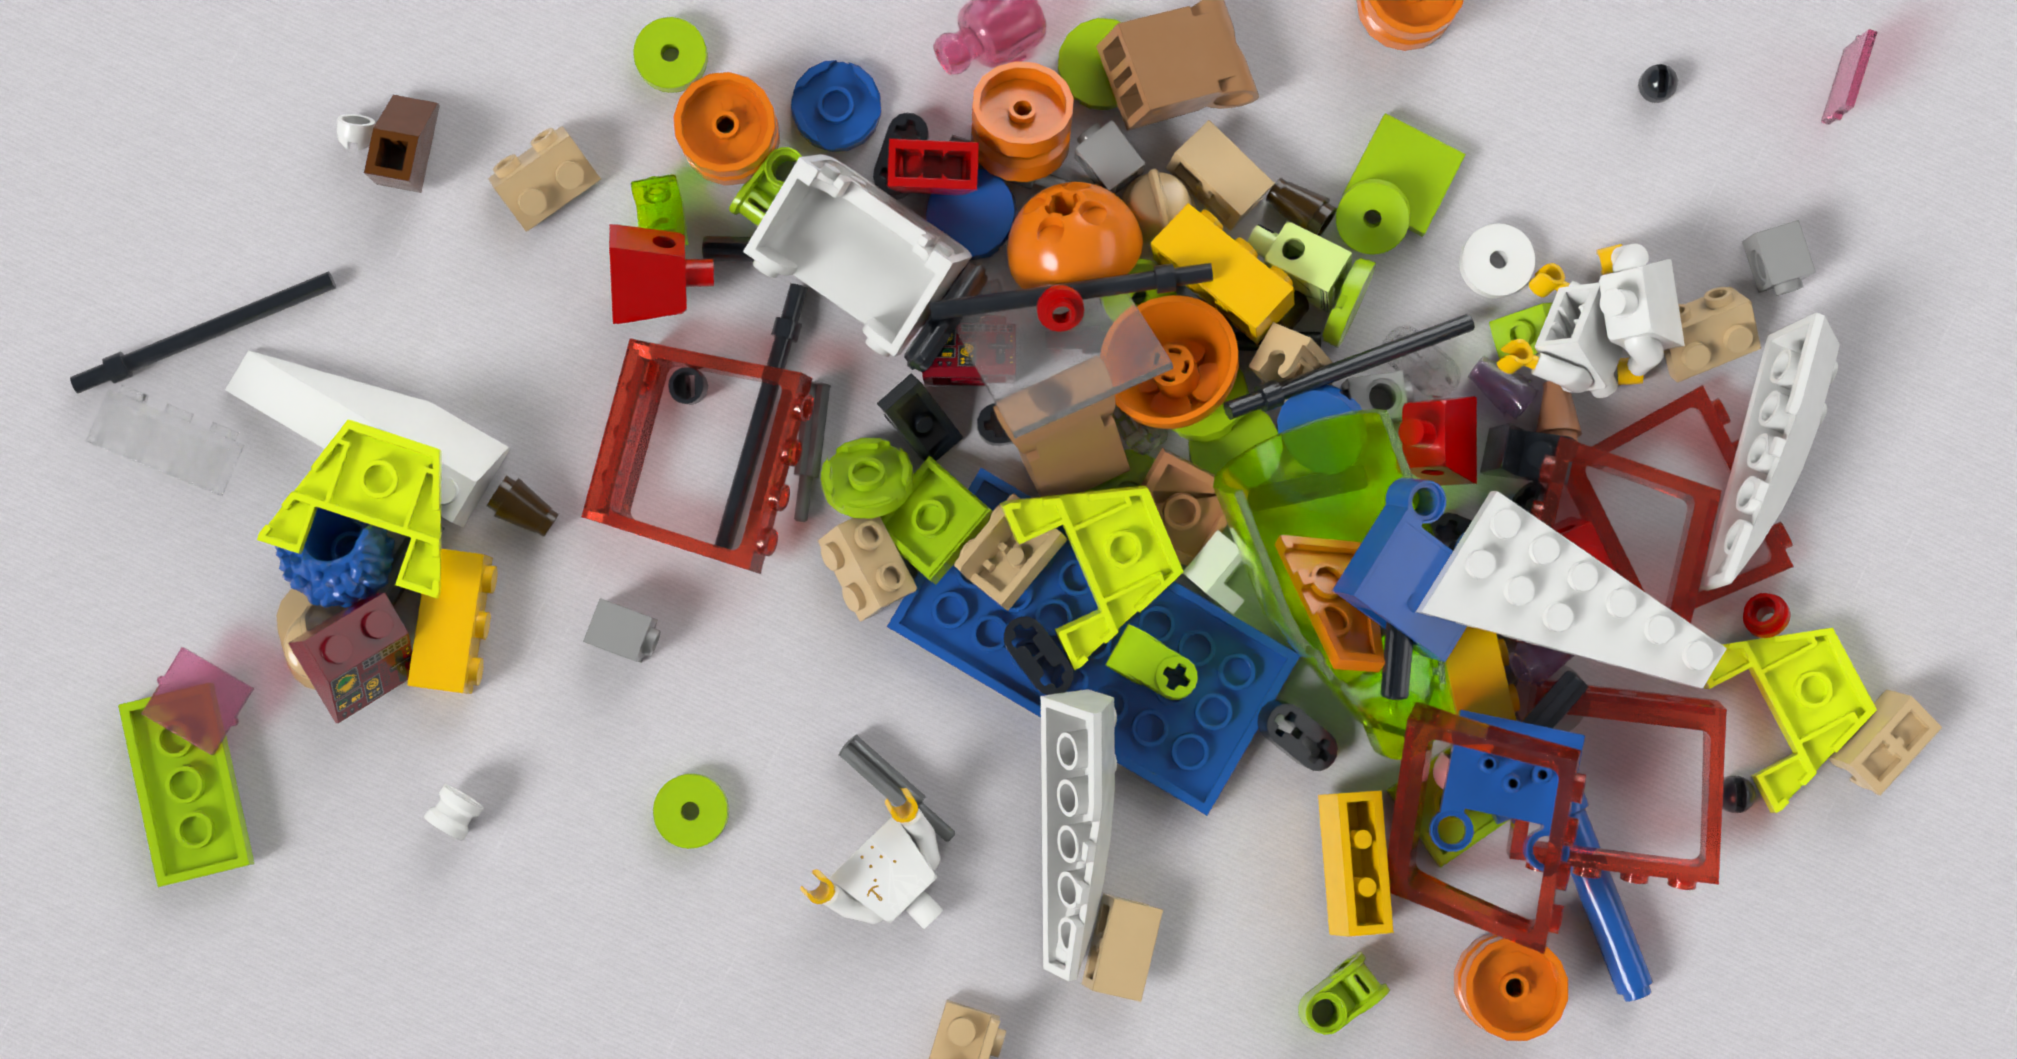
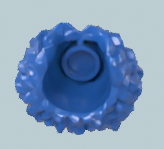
[275,508,395,608]

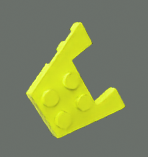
[257,419,442,599]
[1000,485,1184,670]
[1704,627,1877,813]

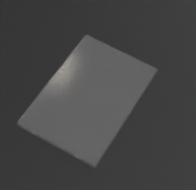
[955,242,1174,438]

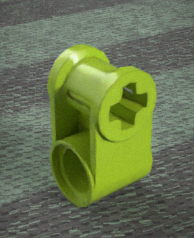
[729,147,802,226]
[1105,624,1198,700]
[1298,951,1390,1035]

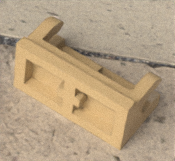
[1166,120,1275,231]
[1248,322,1339,402]
[1828,689,1942,796]
[1081,893,1163,1002]

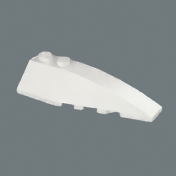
[1699,312,1840,591]
[225,350,510,527]
[1041,689,1117,981]

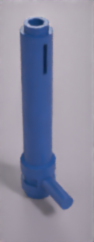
[1492,775,1653,1002]

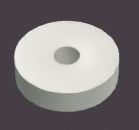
[1459,223,1535,299]

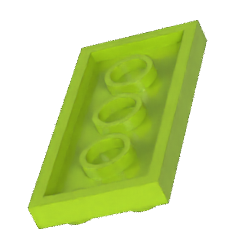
[118,683,255,887]

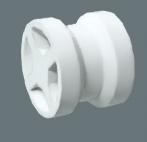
[424,784,484,840]

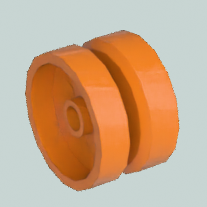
[1356,0,1464,51]
[971,61,1074,182]
[673,72,780,186]
[1454,932,1568,1041]

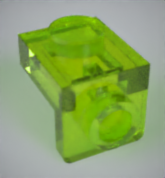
[631,174,689,245]

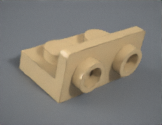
[929,1000,1006,1059]

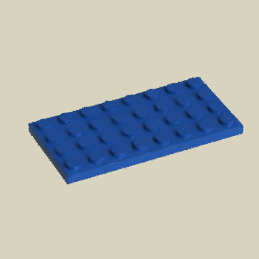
[886,468,1300,816]

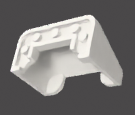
[743,154,972,357]

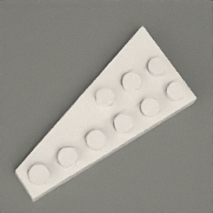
[1416,491,1727,688]

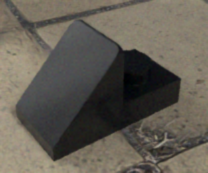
[877,373,964,461]
[1480,423,1577,485]

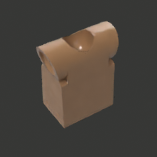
[1096,0,1259,131]
[993,359,1130,497]

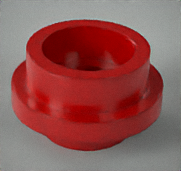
[1037,285,1085,332]
[1743,593,1791,638]

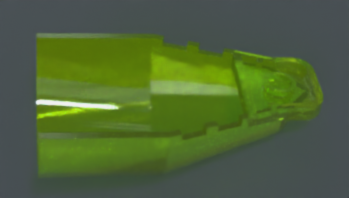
[1213,409,1455,760]

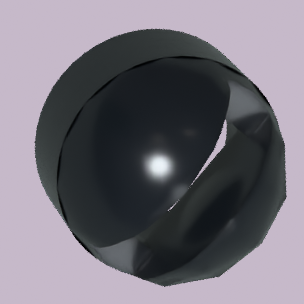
[1638,64,1678,103]
[668,367,709,405]
[1715,776,1756,813]

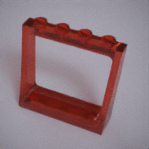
[581,338,814,574]
[1565,385,1794,615]
[1510,436,1722,649]
[1506,678,1727,890]
[1387,702,1587,954]

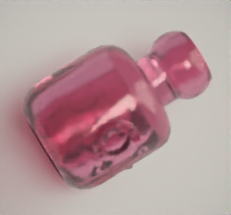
[933,0,1047,75]

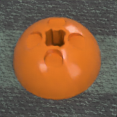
[1007,182,1143,289]
[1101,295,1239,429]

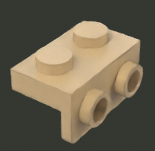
[488,126,601,232]
[1664,287,1761,383]
[954,494,1068,611]
[818,517,917,622]

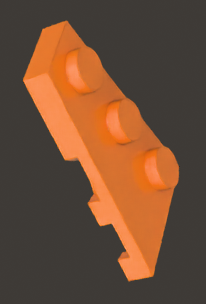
[1274,535,1385,673]

